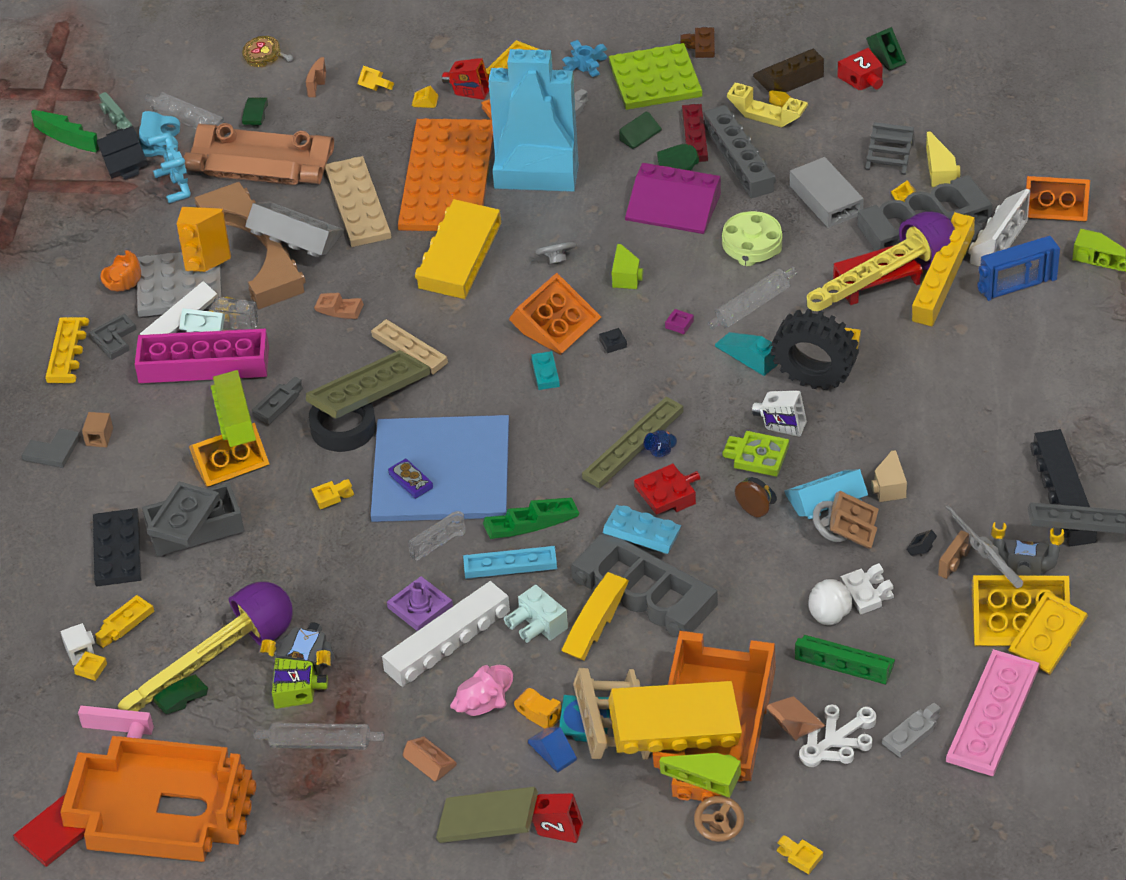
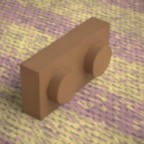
[938,530,971,579]

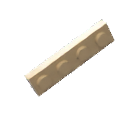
[371,319,448,374]

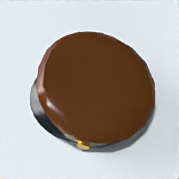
[735,477,777,517]

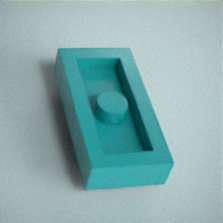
[531,351,560,390]

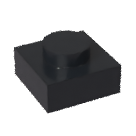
[599,328,627,354]
[906,529,937,556]

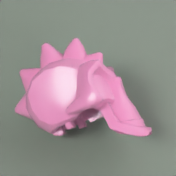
[450,665,513,716]

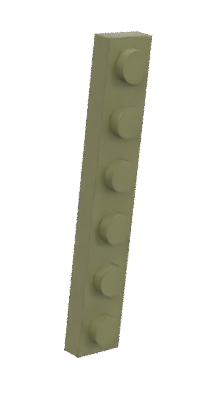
[582,397,684,489]

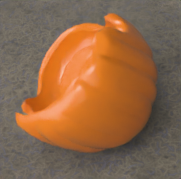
[100,250,141,292]

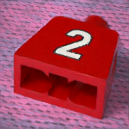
[837,48,883,90]
[531,793,583,843]

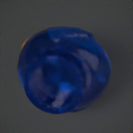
[644,430,677,457]

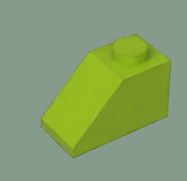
[612,244,643,289]

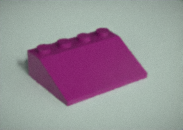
[625,163,721,234]

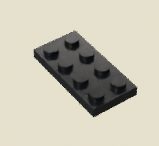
[93,508,142,587]

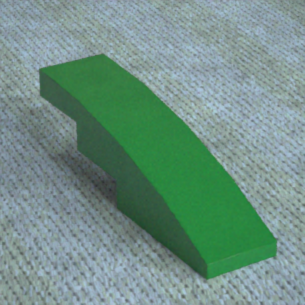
[31,110,99,153]
[483,498,579,539]

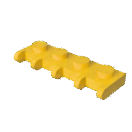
[46,317,89,383]

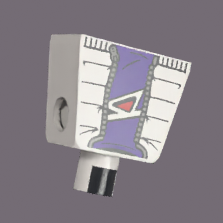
[752,391,807,437]

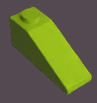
[659,753,741,798]

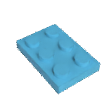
[603,505,681,554]

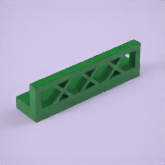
[795,635,895,685]

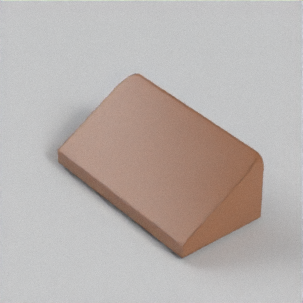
[403,737,457,781]

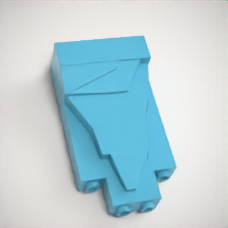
[489,49,579,191]

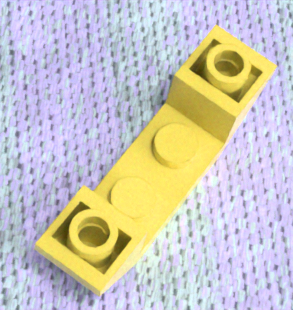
[727,82,808,128]

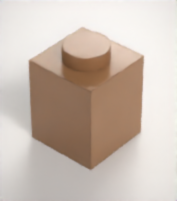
[82,412,113,447]

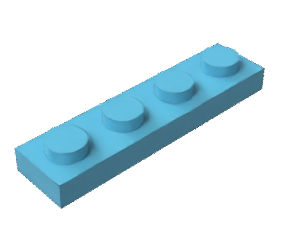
[463,546,557,579]

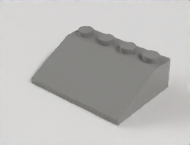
[245,201,344,257]

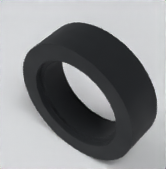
[308,403,376,452]

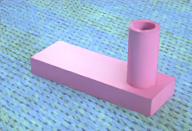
[78,706,154,739]

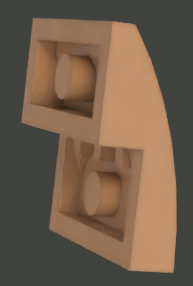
[830,491,879,549]

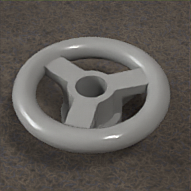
[535,242,576,264]
[813,501,847,542]

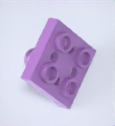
[387,576,453,631]

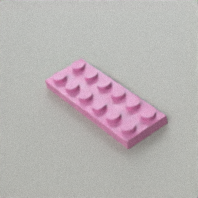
[946,649,1039,776]

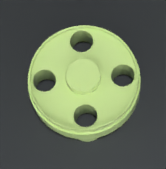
[722,211,782,266]

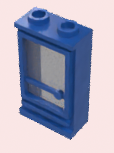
[977,236,1060,301]

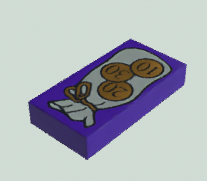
[388,458,433,499]

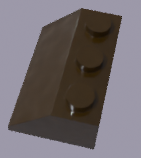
[753,48,824,92]

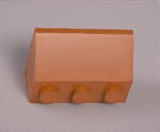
[1026,176,1090,221]

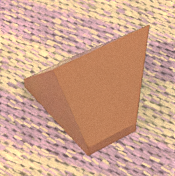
[766,696,826,741]

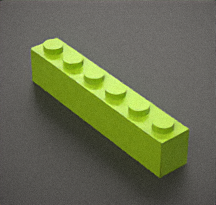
[210,370,256,447]

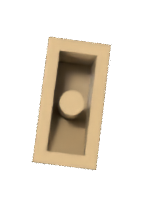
[871,450,907,502]

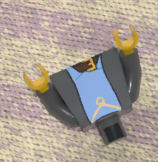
[991,522,1064,576]
[260,622,335,675]

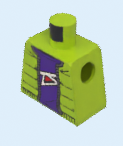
[272,658,328,709]

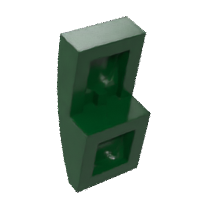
[242,97,268,125]
[153,674,208,714]

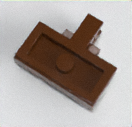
[680,27,715,58]

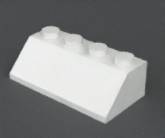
[968,189,1030,266]

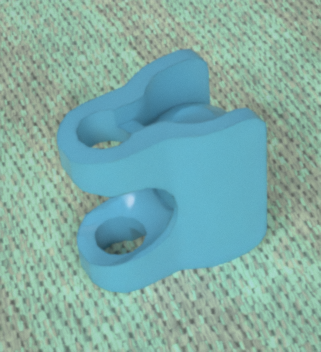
[139,111,180,157]

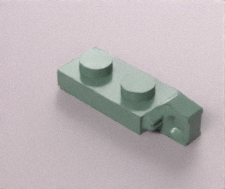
[99,92,132,129]

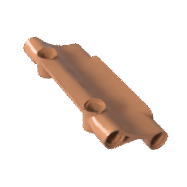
[184,123,334,185]

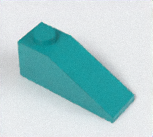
[715,332,778,376]

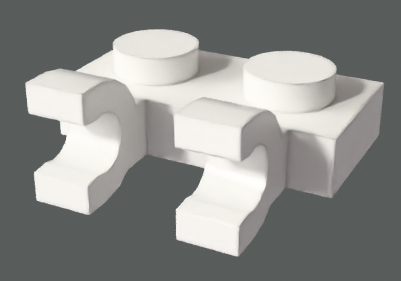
[840,563,894,615]

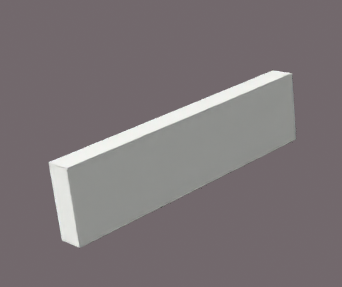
[140,281,218,335]

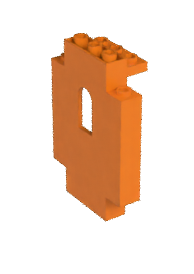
[61,736,256,862]

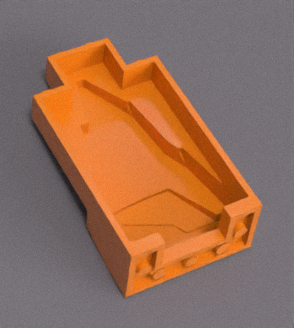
[653,631,776,804]

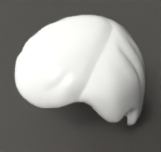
[808,579,852,625]

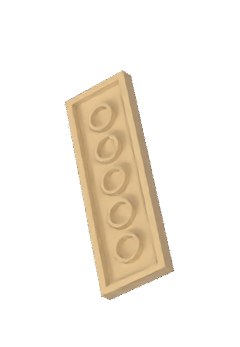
[325,156,391,247]

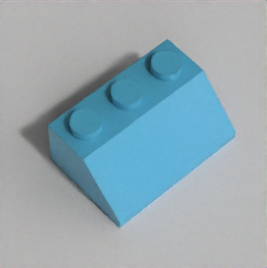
[784,469,868,519]

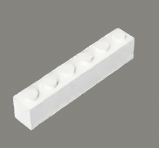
[382,581,510,687]

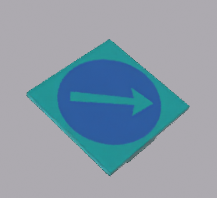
[559,695,610,742]

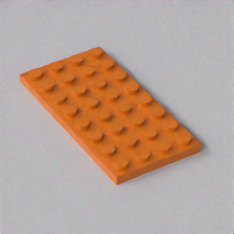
[398,118,494,231]

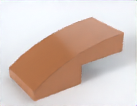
[306,57,326,97]
[314,293,364,319]

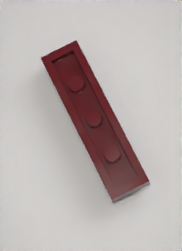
[682,104,708,162]

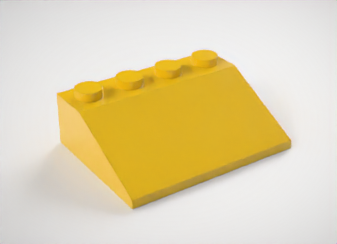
[972,575,1071,647]

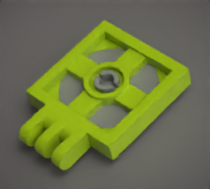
[722,431,789,477]

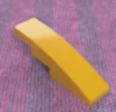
[561,572,629,661]

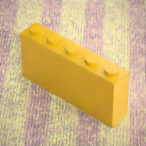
[415,199,501,299]
[608,681,742,754]

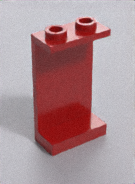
[833,245,923,305]

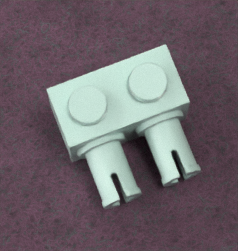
[504,584,568,643]

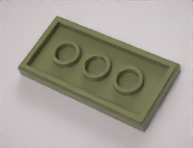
[436,786,538,843]

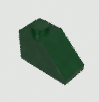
[866,27,907,70]

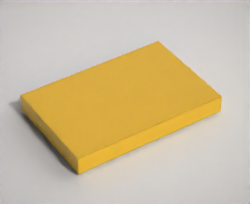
[1008,591,1088,675]

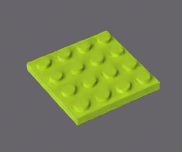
[609,43,702,110]

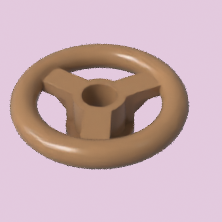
[694,796,744,842]

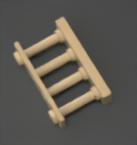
[573,668,650,759]

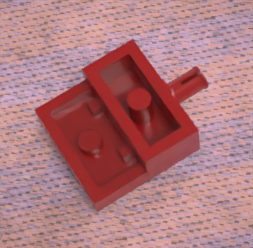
[634,464,701,515]

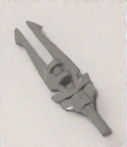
[945,505,1023,588]

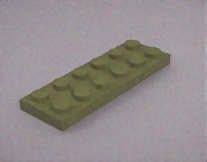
[306,350,430,419]

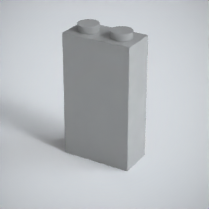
[790,157,864,228]

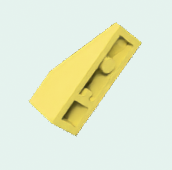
[926,132,960,187]

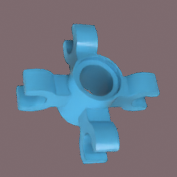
[562,40,607,77]

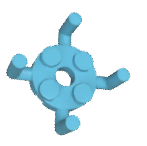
[147,132,191,203]

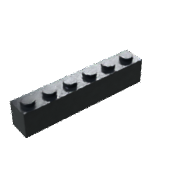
[1030,429,1097,547]

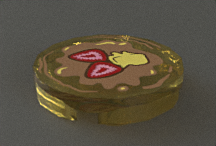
[242,36,281,67]

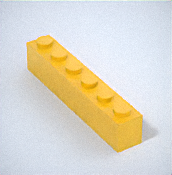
[912,212,975,327]

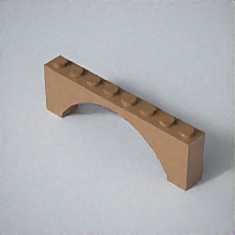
[194,182,306,310]

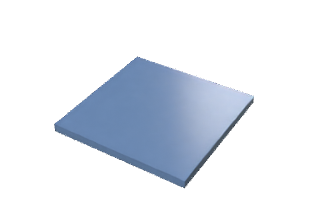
[371,415,509,522]

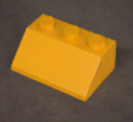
[177,207,231,272]
[189,423,269,487]

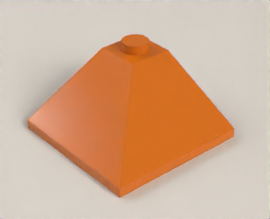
[509,273,601,355]

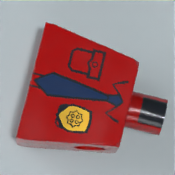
[442,58,489,100]

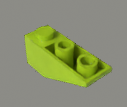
[1072,229,1126,272]

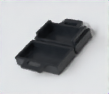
[97,126,148,180]

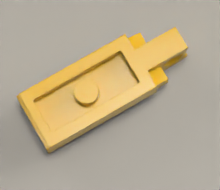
[95,595,154,648]

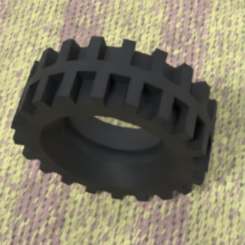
[771,309,859,390]

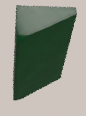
[619,111,662,149]

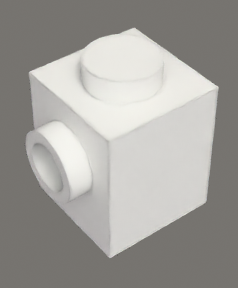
[60,623,95,665]

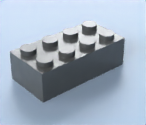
[142,482,244,557]

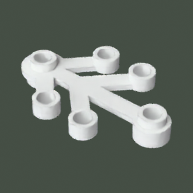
[799,705,876,767]

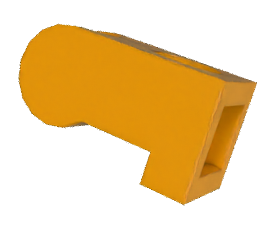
[514,688,562,729]

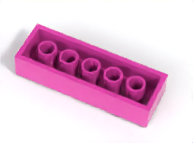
[135,328,269,383]

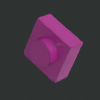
[665,309,694,334]

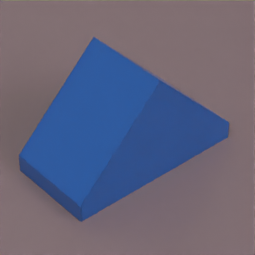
[528,727,577,773]

